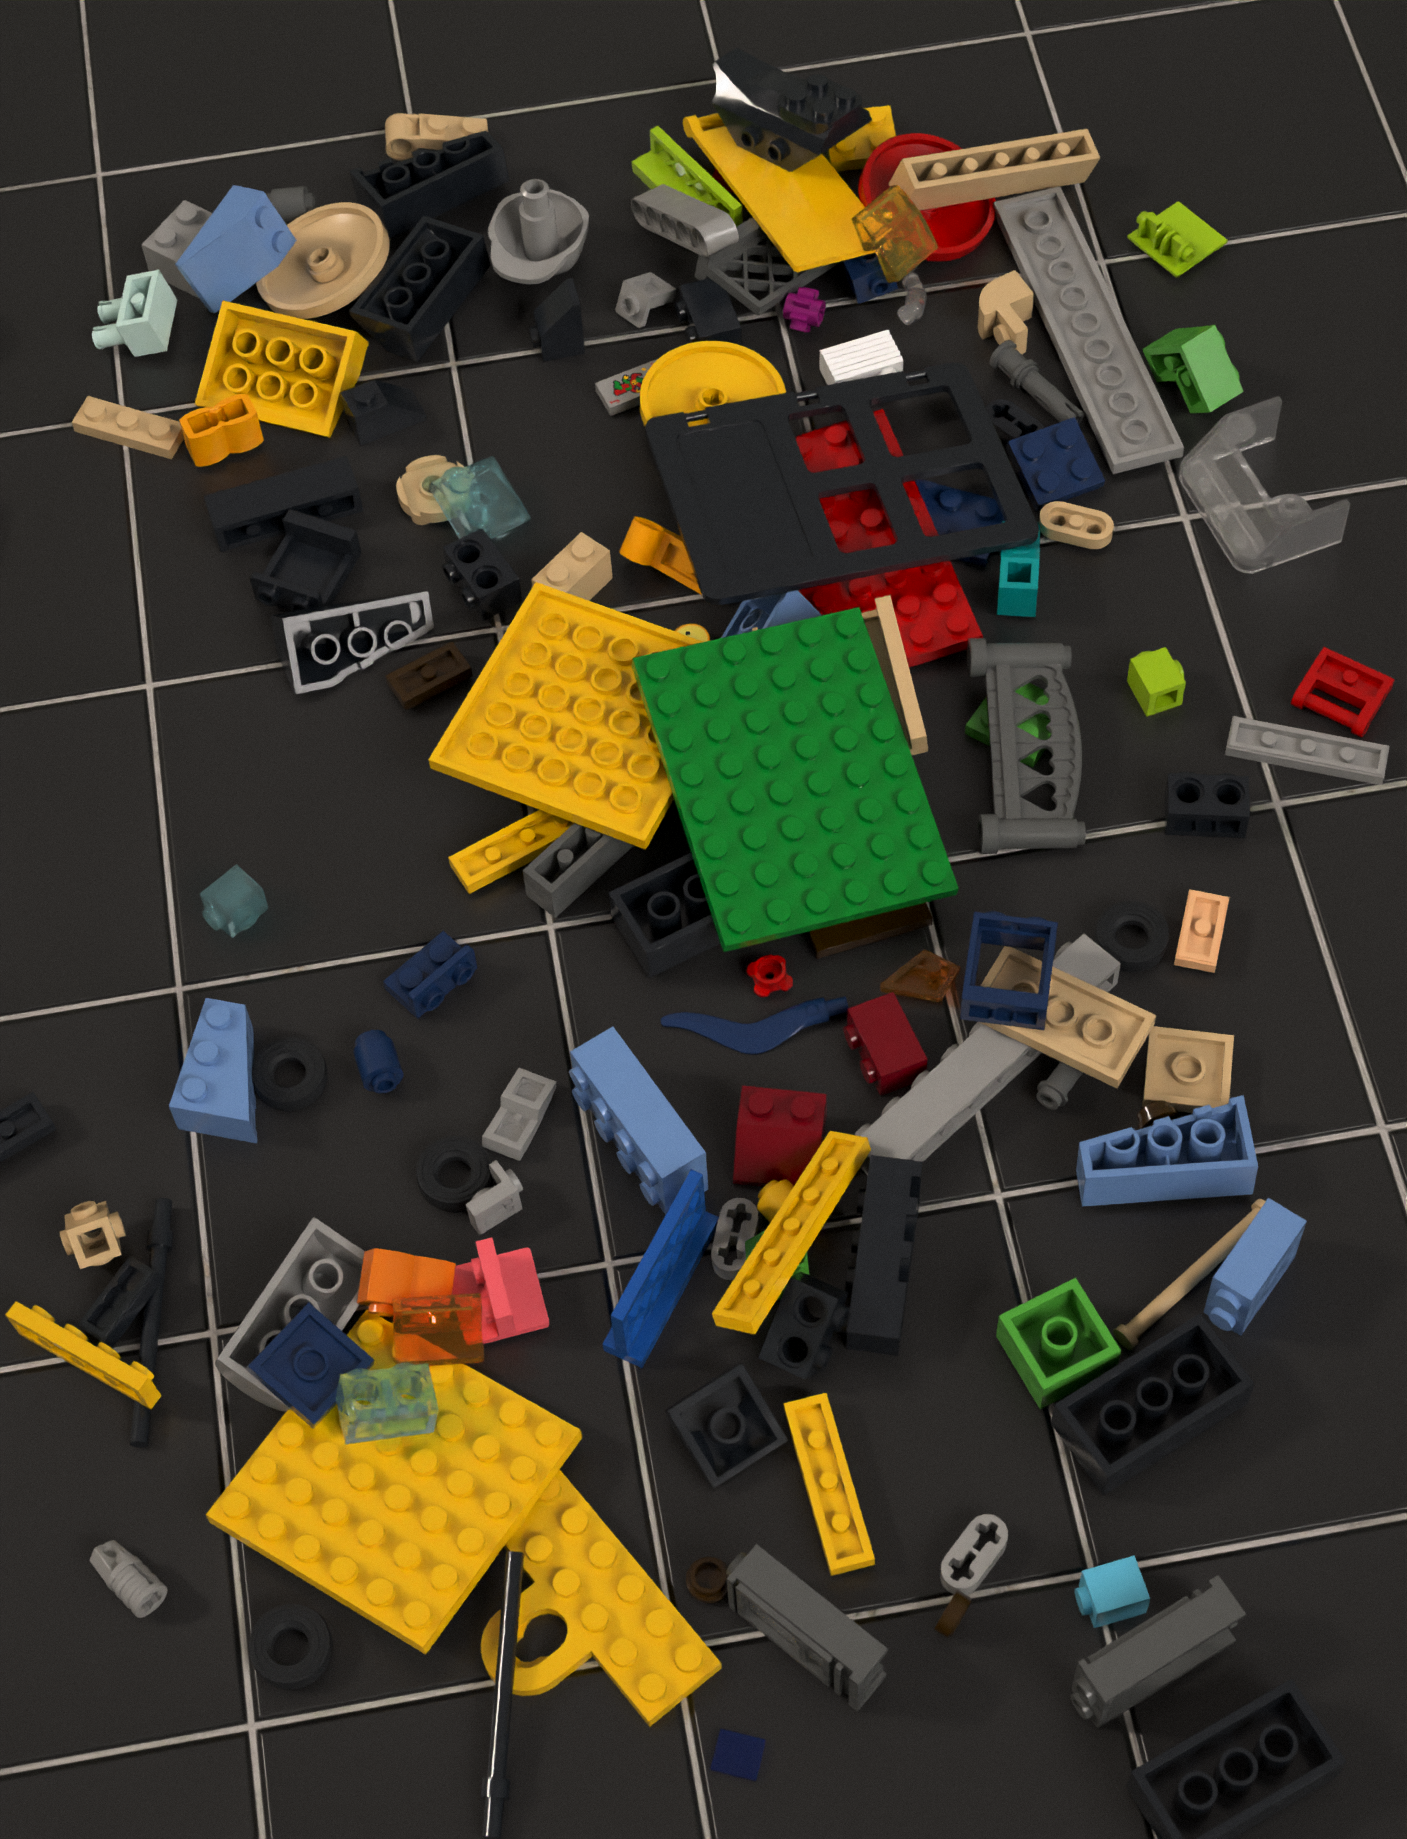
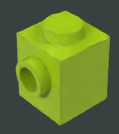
[1127,647,1186,717]

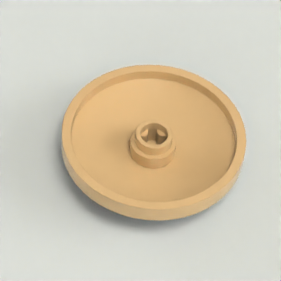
[256,202,389,319]

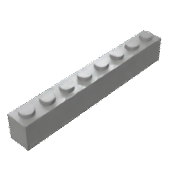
[855,933,1121,1175]

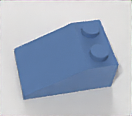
[175,185,297,314]

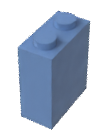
[1203,1198,1307,1336]

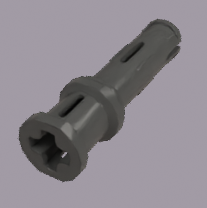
[989,340,1084,424]

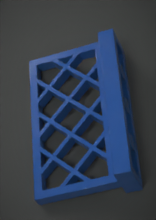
[602,1169,719,1368]

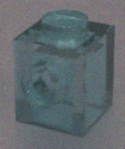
[200,864,269,938]

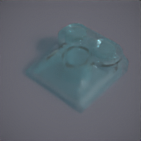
[429,456,531,539]

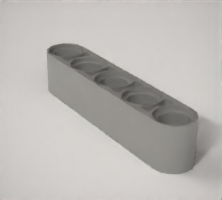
[631,184,739,257]

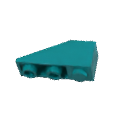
[997,521,1040,617]

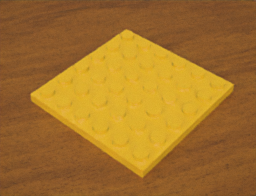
[428,582,703,850]
[206,1309,582,1655]

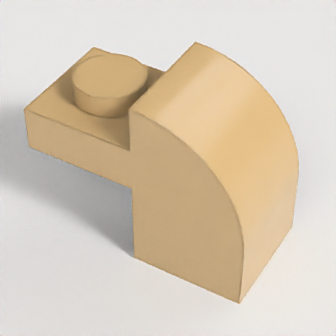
[978,270,1034,354]

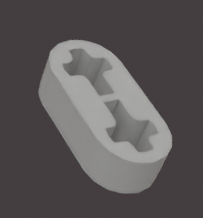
[711,1198,759,1280]
[940,1514,1008,1595]

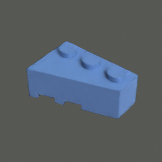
[169,998,257,1144]

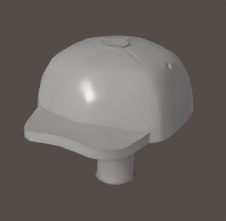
[488,179,589,284]

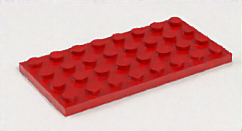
[795,408,983,668]

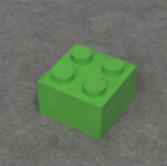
[996,1278,1121,1409]

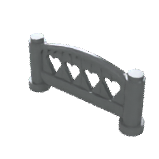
[967,638,1086,854]

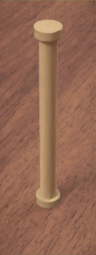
[1113,1199,1266,1350]

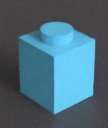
[1075,1555,1150,1628]

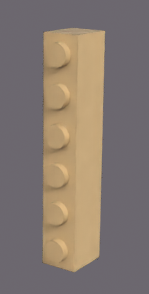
[889,129,1100,214]

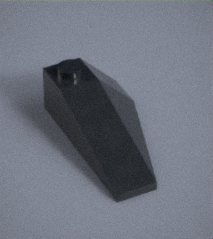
[270,591,434,694]

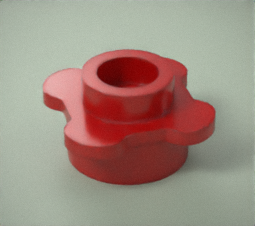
[747,955,793,997]

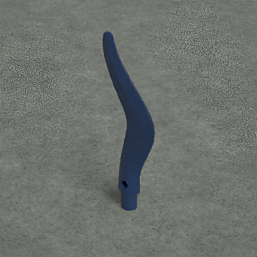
[661,996,849,1055]

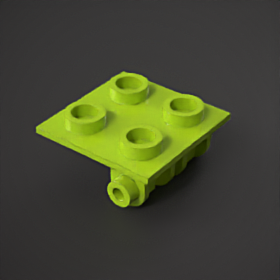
[1127,201,1228,278]

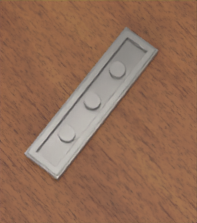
[1225,716,1390,785]

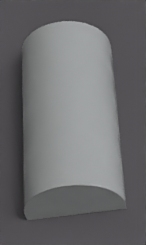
[215,1217,365,1411]

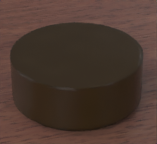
[934,1589,972,1638]

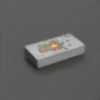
[595,358,659,416]

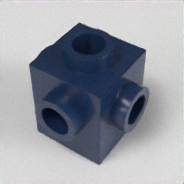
[842,250,900,304]

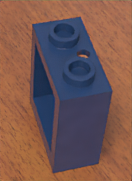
[960,911,1058,1030]

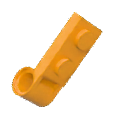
[619,516,702,595]

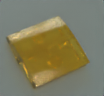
[851,185,938,283]

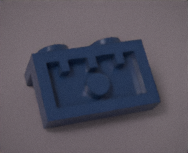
[383,931,477,1019]

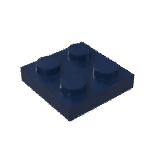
[1005,417,1105,511]
[247,1303,375,1429]

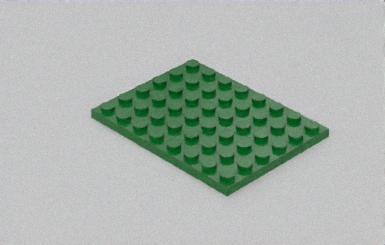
[631,607,959,952]

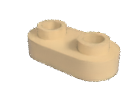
[1039,501,1114,549]

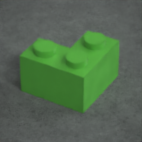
[1142,325,1244,413]

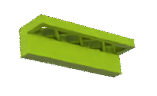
[632,126,743,227]

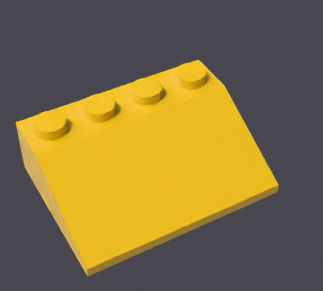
[195,300,369,438]

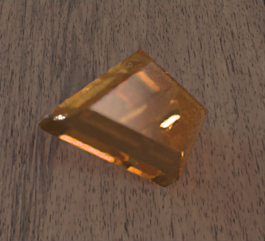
[880,949,961,1002]

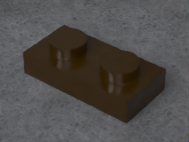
[385,641,473,711]

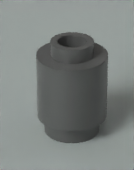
[265,186,317,224]

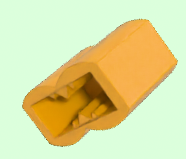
[179,394,264,467]

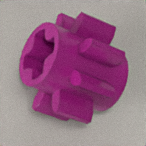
[783,287,826,333]

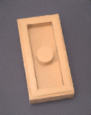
[1174,889,1230,973]

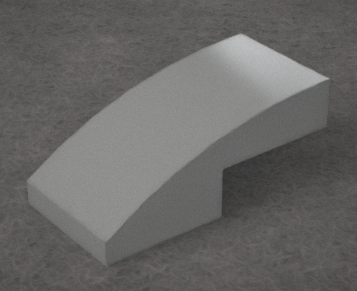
[482,1068,556,1161]

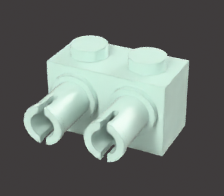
[92,270,177,357]

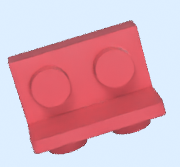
[452,1237,550,1348]

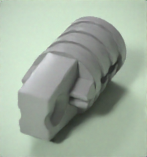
[90,1540,168,1618]

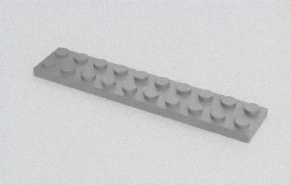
[993,186,1184,474]

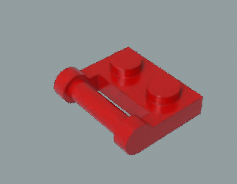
[1291,647,1395,738]

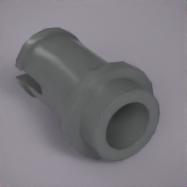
[1036,1061,1083,1110]

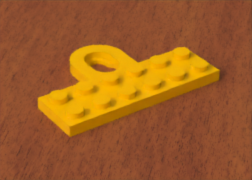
[481,1470,722,1727]

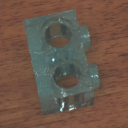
[336,1363,439,1444]

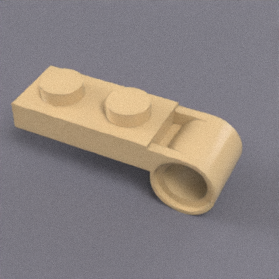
[385,113,488,161]

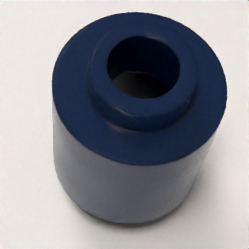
[353,1030,404,1094]

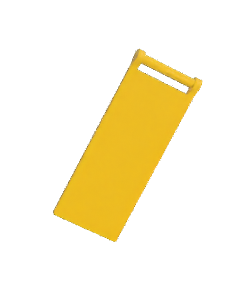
[683,113,892,272]

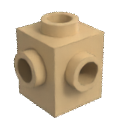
[60,1201,126,1269]

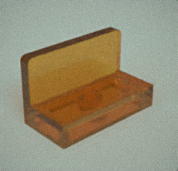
[392,1293,484,1368]

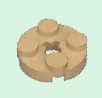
[396,455,472,525]

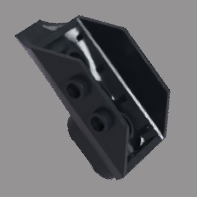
[712,48,872,172]

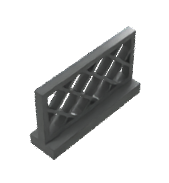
[694,217,842,316]

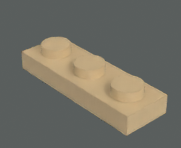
[72,396,184,459]

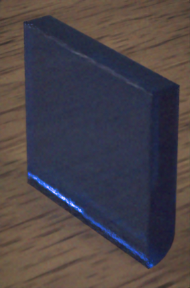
[710,1729,766,1781]

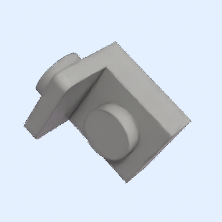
[615,272,676,328]
[466,1160,523,1236]

